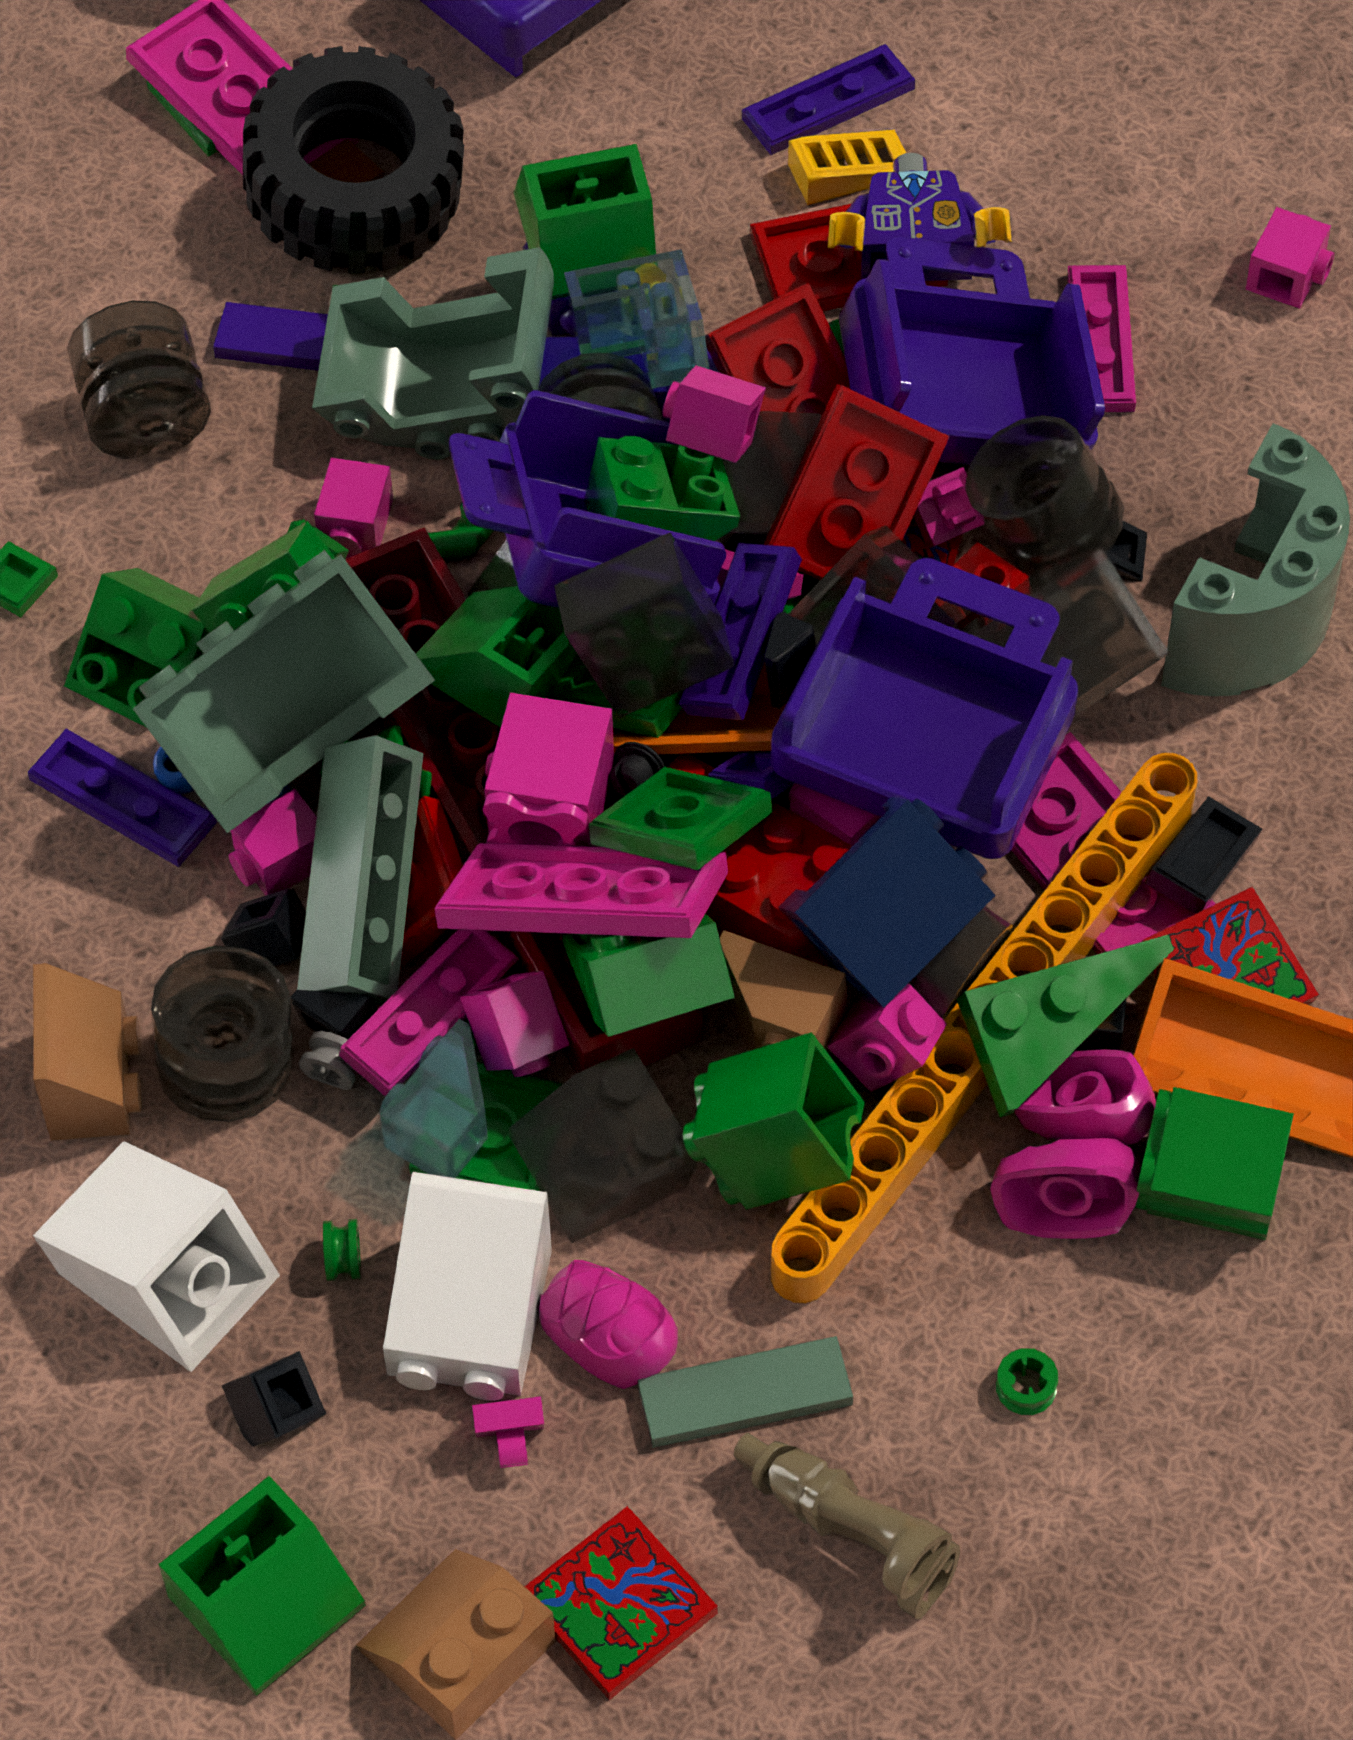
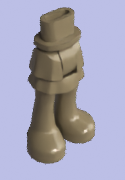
[733,1433,960,1620]

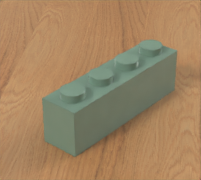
[297,735,424,1005]

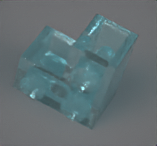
[564,249,710,389]

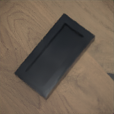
[1145,796,1262,914]

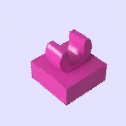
[913,467,988,549]
[472,1396,544,1468]

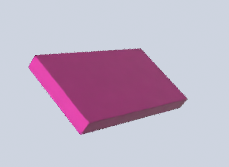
[126,0,359,175]
[1011,732,1215,954]
[435,843,728,938]

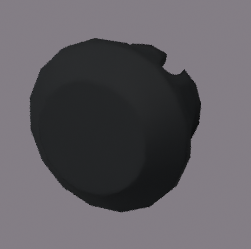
[609,742,665,796]

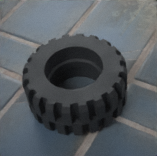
[243,46,465,274]

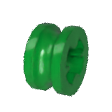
[323,1219,361,1281]
[996,1348,1058,1415]

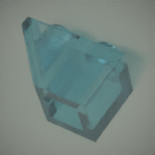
[379,1019,488,1178]

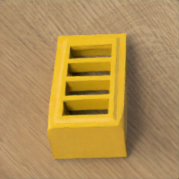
[788,130,906,205]

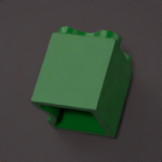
[683,1032,865,1210]
[1134,1087,1294,1240]

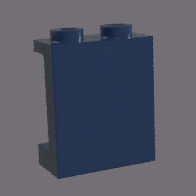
[778,797,996,1008]

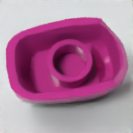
[1014,1049,1156,1145]
[990,1138,1141,1239]
[539,1260,678,1389]

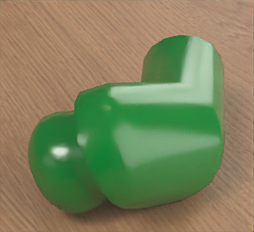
[428,502,494,561]

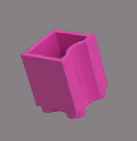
[483,693,614,847]

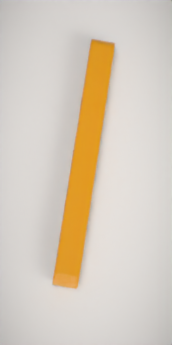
[771,753,1198,1303]

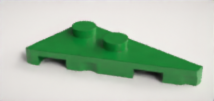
[957,935,1174,1118]

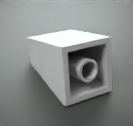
[33,1141,280,1372]
[383,1172,552,1401]

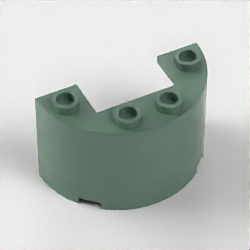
[312,247,554,460]
[1161,423,1350,696]
[133,550,435,833]

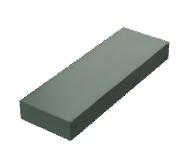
[638,1336,853,1448]

